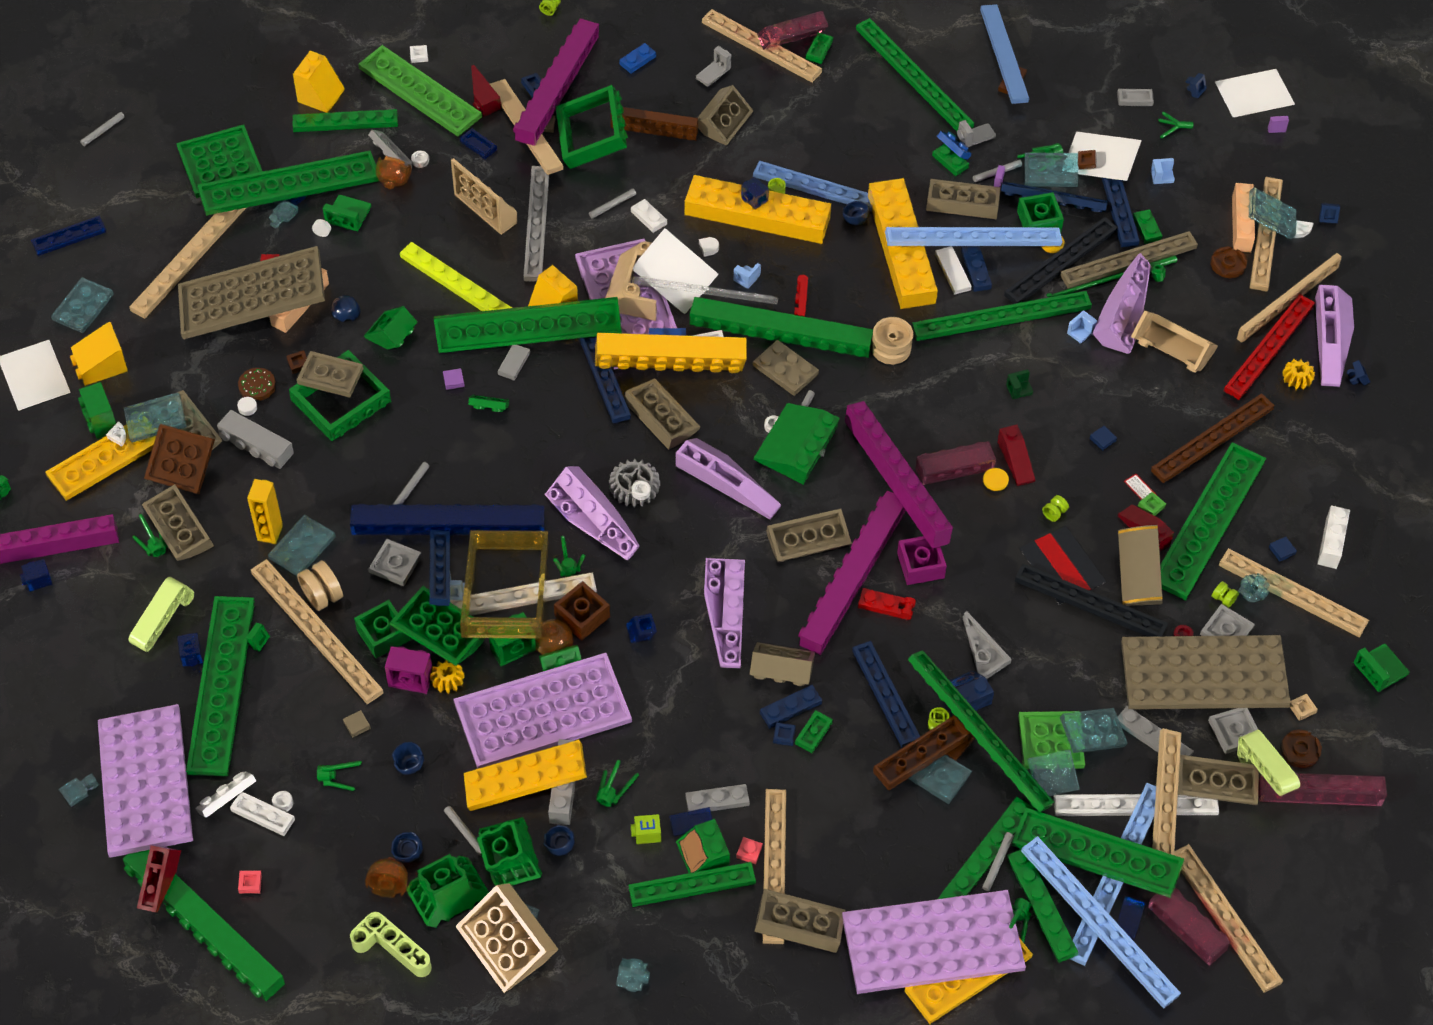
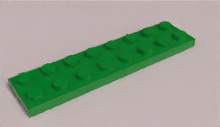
[1011,808,1184,898]

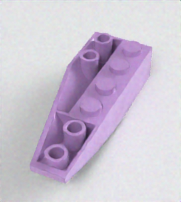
[1093,253,1151,354]
[1315,285,1354,387]
[676,438,781,520]
[545,466,640,560]
[704,558,745,668]

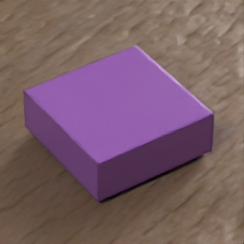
[1268,116,1289,133]
[994,165,1005,189]
[443,368,464,390]

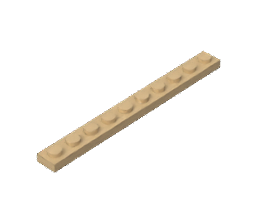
[130,208,246,319]
[251,559,383,705]

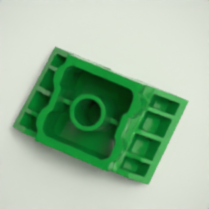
[477,817,542,886]
[406,854,489,928]

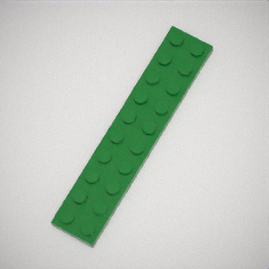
[197,151,380,216]
[434,297,622,353]
[1160,442,1266,600]
[186,596,255,776]

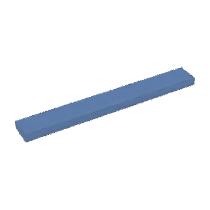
[980,5,1029,104]
[753,161,872,212]

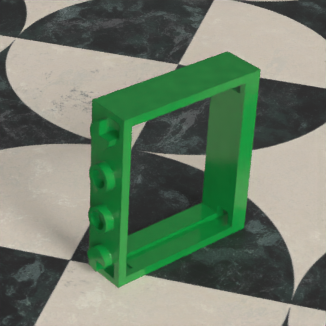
[556,85,628,169]
[289,350,391,441]

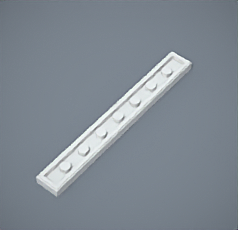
[450,572,597,616]
[1053,794,1219,816]

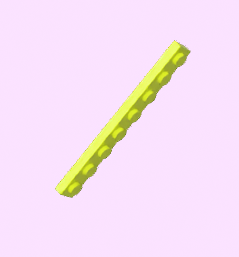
[400,242,512,311]

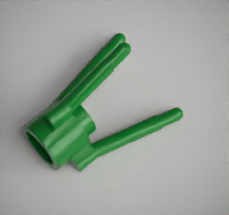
[1017,143,1063,173]
[133,514,168,557]
[554,536,585,577]
[596,760,639,807]
[317,761,362,791]
[1009,898,1032,943]

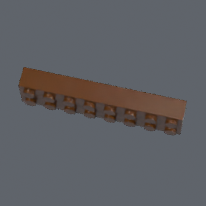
[611,107,698,141]
[873,715,970,791]

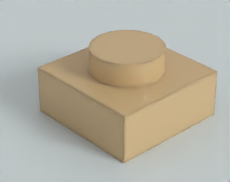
[1290,694,1318,721]

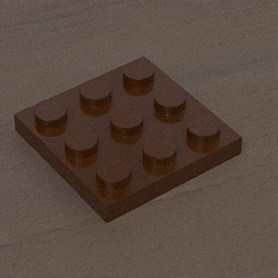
[144,424,215,494]

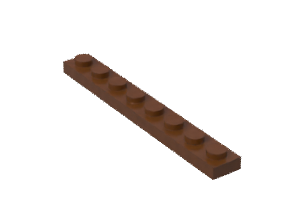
[1151,393,1275,484]

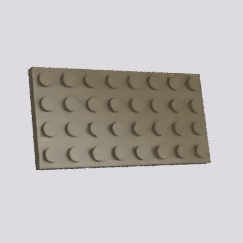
[178,246,325,340]
[1121,635,1291,709]

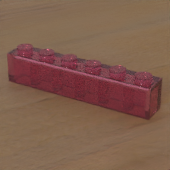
[1258,773,1387,806]

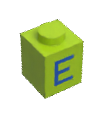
[631,814,661,844]

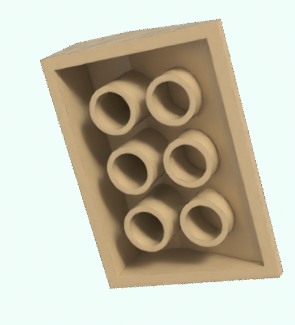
[451,158,517,235]
[456,884,559,993]

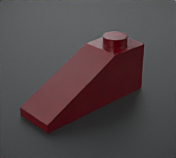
[471,65,501,117]
[997,424,1035,486]
[1118,504,1174,552]
[137,845,181,912]

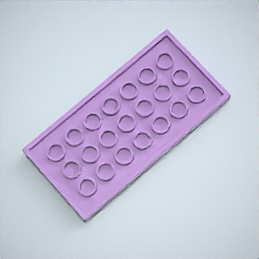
[575,239,677,370]
[454,653,632,769]
[98,704,193,858]
[842,890,1026,994]

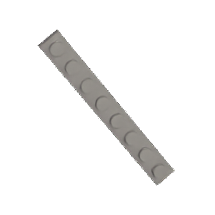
[524,166,549,281]

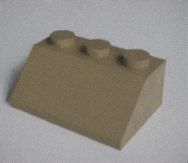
[698,85,753,145]
[750,642,815,686]

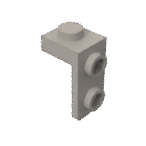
[696,46,731,87]
[957,120,996,147]

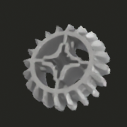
[609,459,660,507]

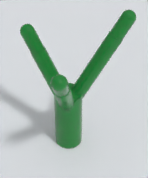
[1159,112,1193,138]

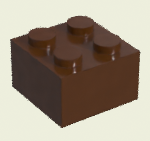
[554,581,610,641]

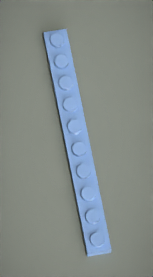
[885,227,1063,246]
[1070,783,1156,966]
[1021,836,1181,1008]

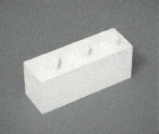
[1318,505,1350,569]

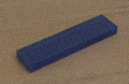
[31,216,106,256]

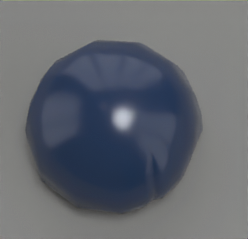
[843,201,869,225]
[330,295,360,322]
[392,742,424,775]
[543,825,575,856]
[391,832,423,863]

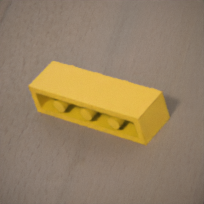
[247,479,283,544]

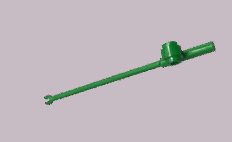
[1046,255,1177,297]

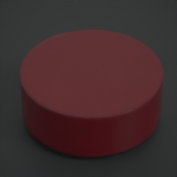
[1173,625,1194,636]

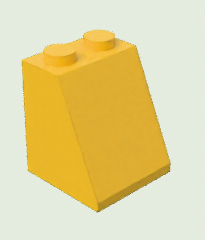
[293,51,345,113]
[528,265,578,306]
[70,322,128,386]

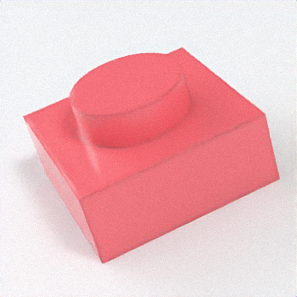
[736,837,763,864]
[238,871,262,894]

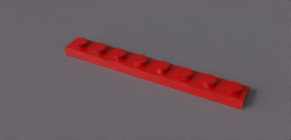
[1224,294,1315,400]

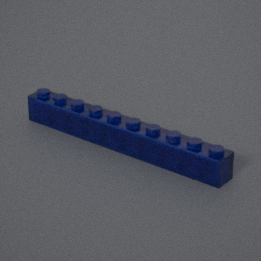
[350,504,545,535]

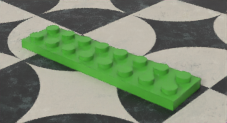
[358,45,482,137]

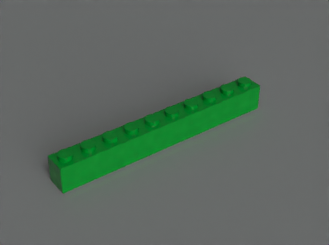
[690,297,873,358]
[123,850,285,1001]

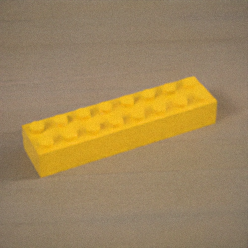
[685,175,831,244]
[868,178,938,309]
[595,333,746,373]

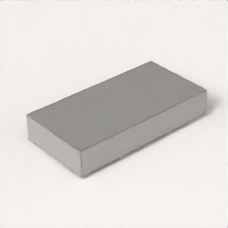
[1117,89,1154,106]
[498,345,530,380]

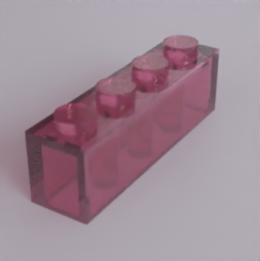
[757,11,829,50]
[916,441,996,485]
[1148,888,1230,966]

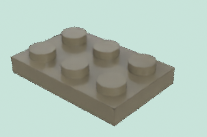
[753,340,819,396]
[297,351,364,397]

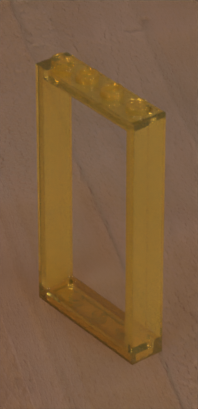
[460,530,549,638]

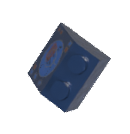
[949,671,994,718]

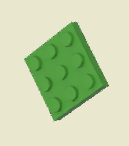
[1018,711,1085,769]

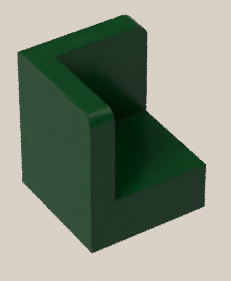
[1006,369,1033,399]

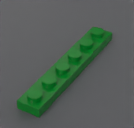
[293,109,398,132]
[1007,849,1078,963]
[628,862,756,907]

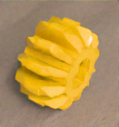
[1282,358,1315,390]
[430,660,464,694]

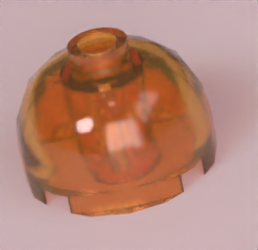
[375,157,412,189]
[535,619,573,655]
[365,858,408,898]

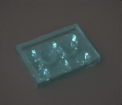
[1024,153,1078,187]
[1249,187,1296,239]
[51,277,114,333]
[124,392,187,442]
[268,514,336,576]
[1060,708,1128,753]
[908,755,971,804]

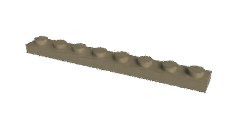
[1060,231,1198,289]

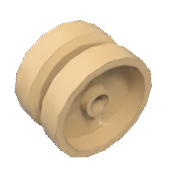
[871,317,913,365]
[297,560,343,611]

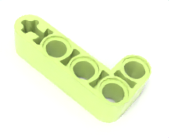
[129,577,194,652]
[1237,730,1300,796]
[350,912,432,977]

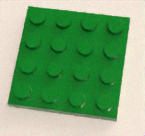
[176,125,263,198]

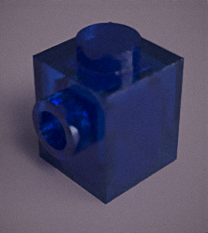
[741,177,769,209]
[20,559,53,591]
[626,613,657,643]
[177,633,203,666]

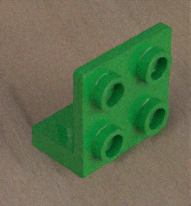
[323,195,371,232]
[1353,644,1409,692]

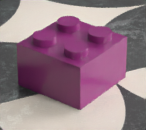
[897,536,947,585]
[385,646,432,694]

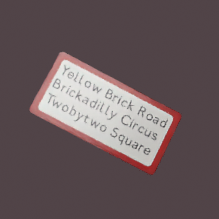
[1124,474,1157,500]

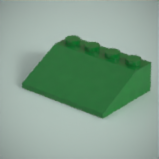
[753,403,840,485]
[389,586,489,666]

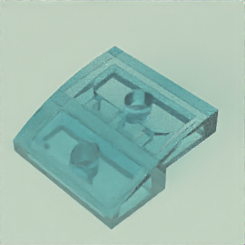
[1027,750,1080,796]

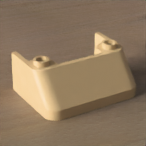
[605,241,657,321]
[1131,310,1218,373]

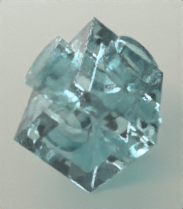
[1238,573,1271,603]
[616,958,650,992]

